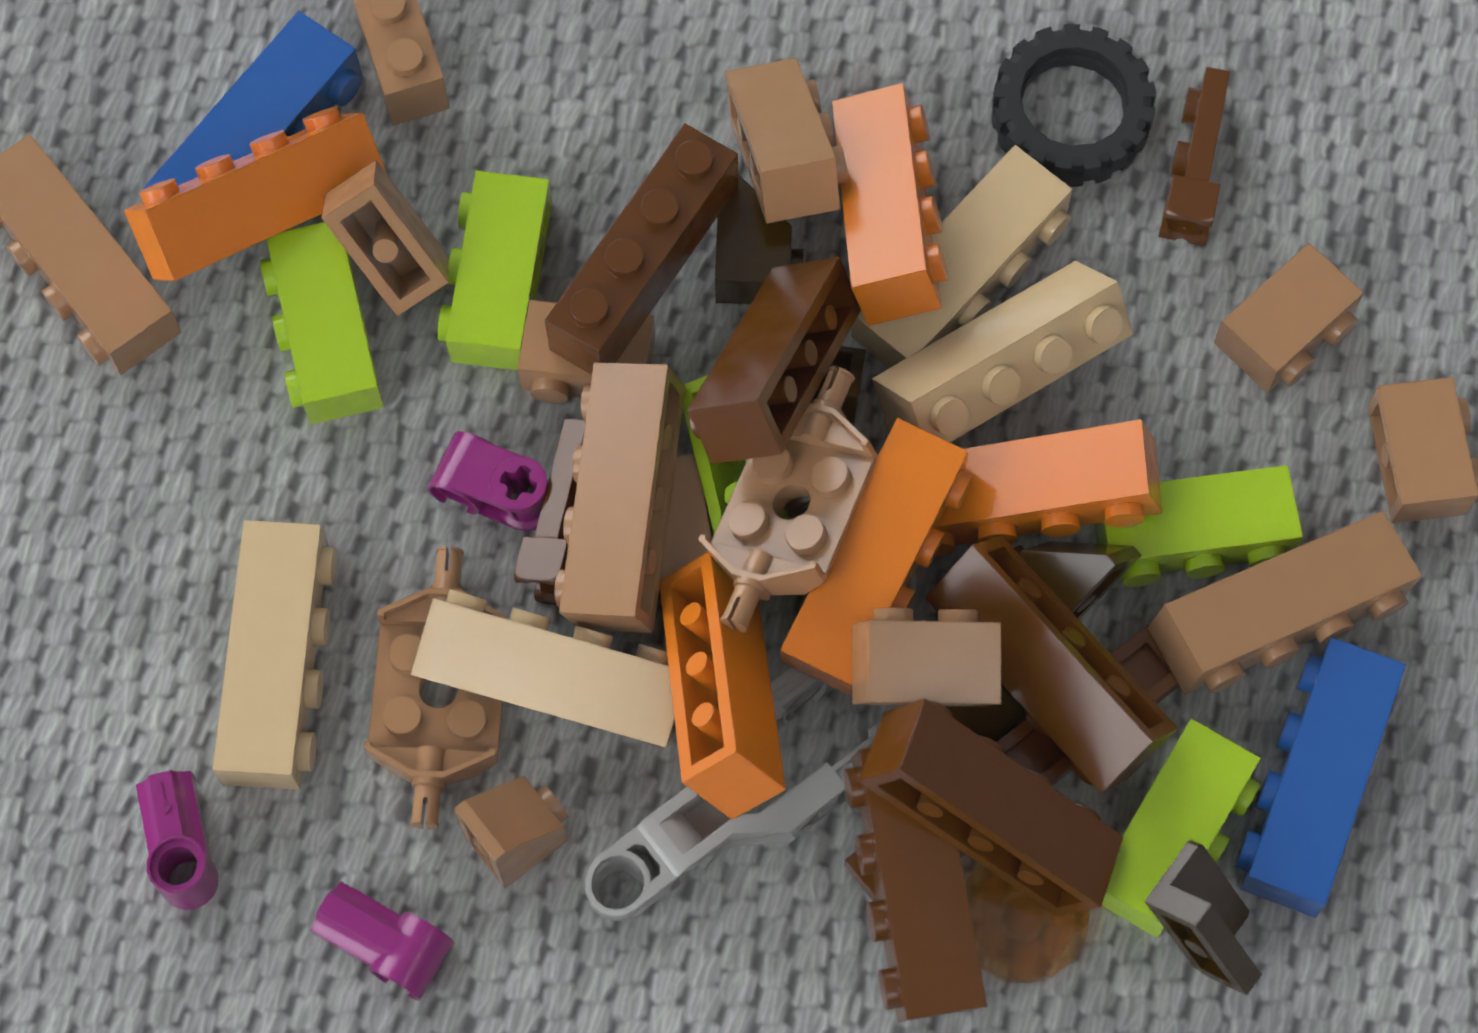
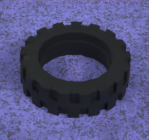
[991,24,1156,187]

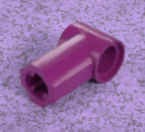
[136,770,218,910]
[310,881,455,1001]

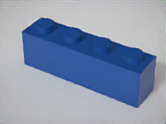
[143,10,362,189]
[1235,637,1406,918]

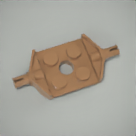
[698,366,878,632]
[364,546,508,829]

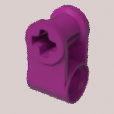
[427,431,548,532]

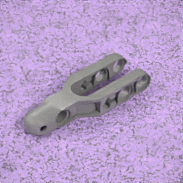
[585,667,880,921]

